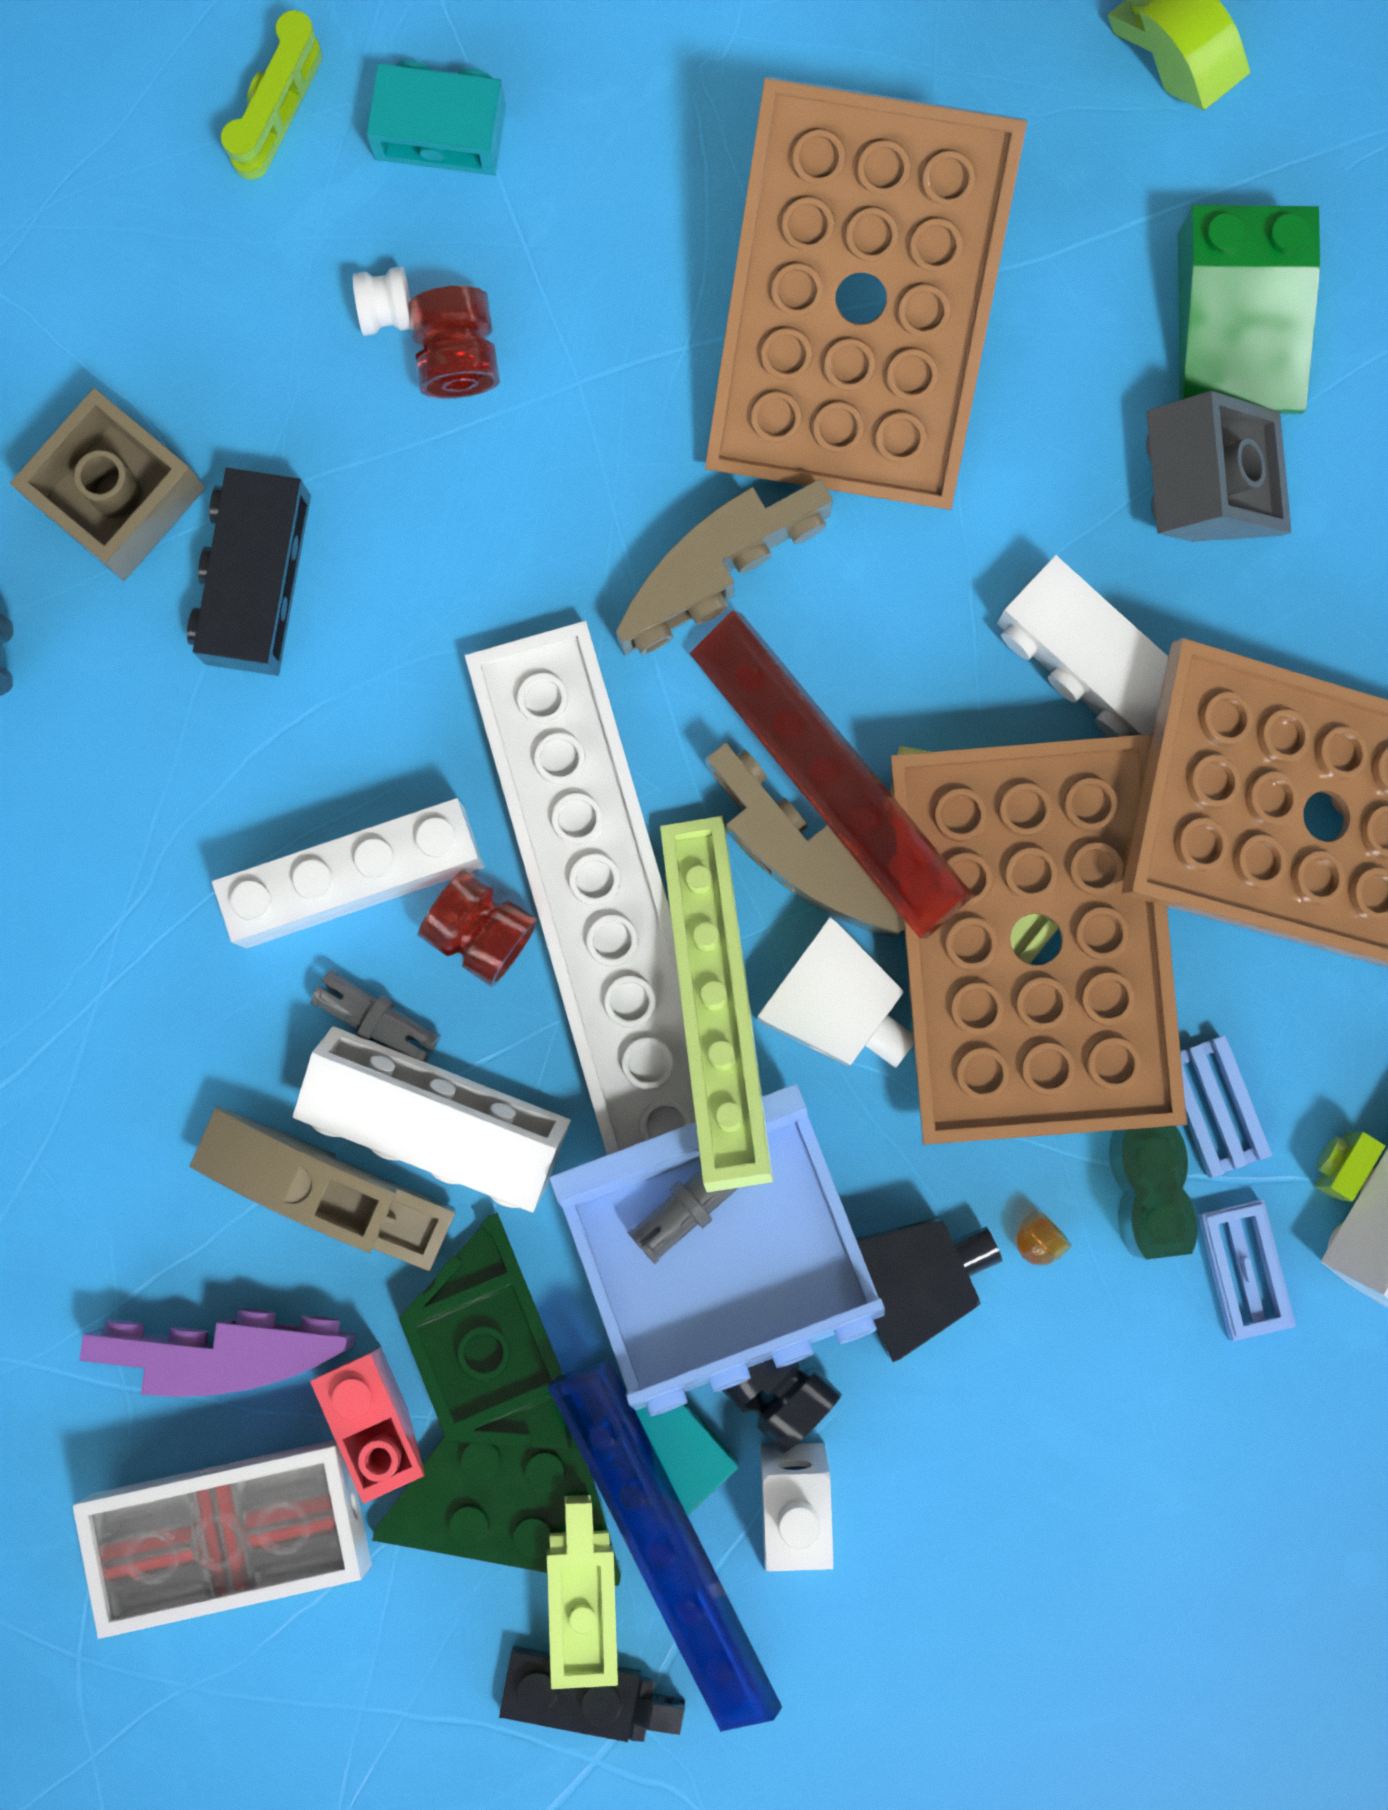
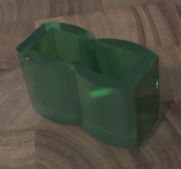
[1109,1126,1197,1260]

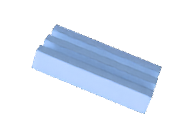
[1180,1035,1272,1178]
[1197,1199,1296,1341]

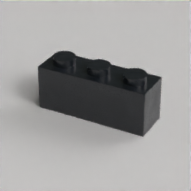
[187,467,311,676]

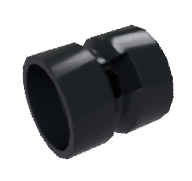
[721,1358,842,1454]

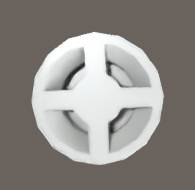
[353,266,413,336]

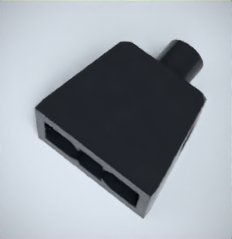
[856,1217,1003,1362]

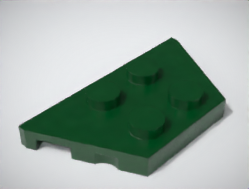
[399,1213,592,1451]
[372,1436,622,1586]

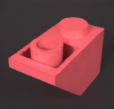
[310,1347,425,1504]

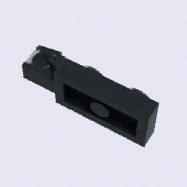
[499,1646,685,1742]

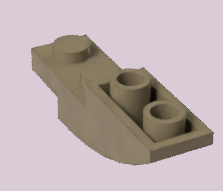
[616,479,833,656]
[706,743,905,938]
[189,1106,456,1272]

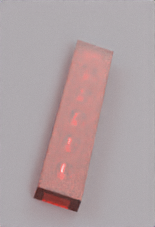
[689,610,975,938]

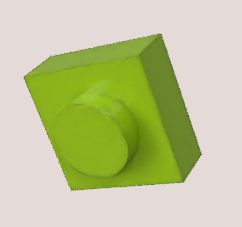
[1314,1132,1386,1202]

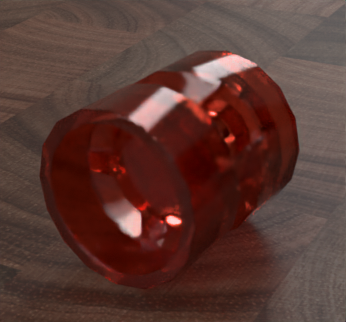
[408,286,500,399]
[417,869,539,988]

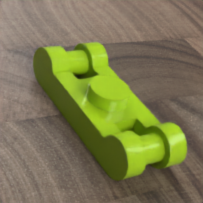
[221,10,322,180]

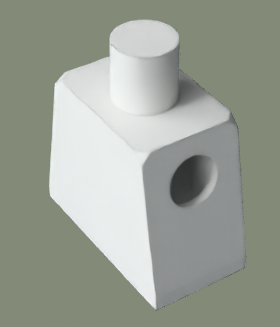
[756,918,914,1068]
[760,1442,833,1571]

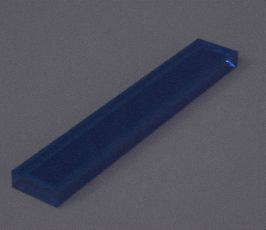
[547,1359,782,1732]

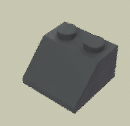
[1146,391,1291,542]

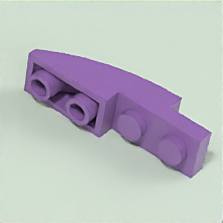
[79,1308,356,1397]

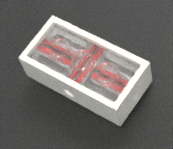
[72,1439,372,1639]

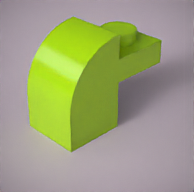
[1107,0,1251,111]

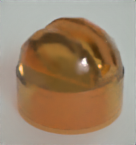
[1016,1208,1073,1265]

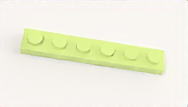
[660,816,774,1192]

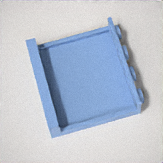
[549,1084,885,1416]

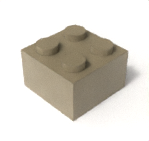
[10,388,206,581]

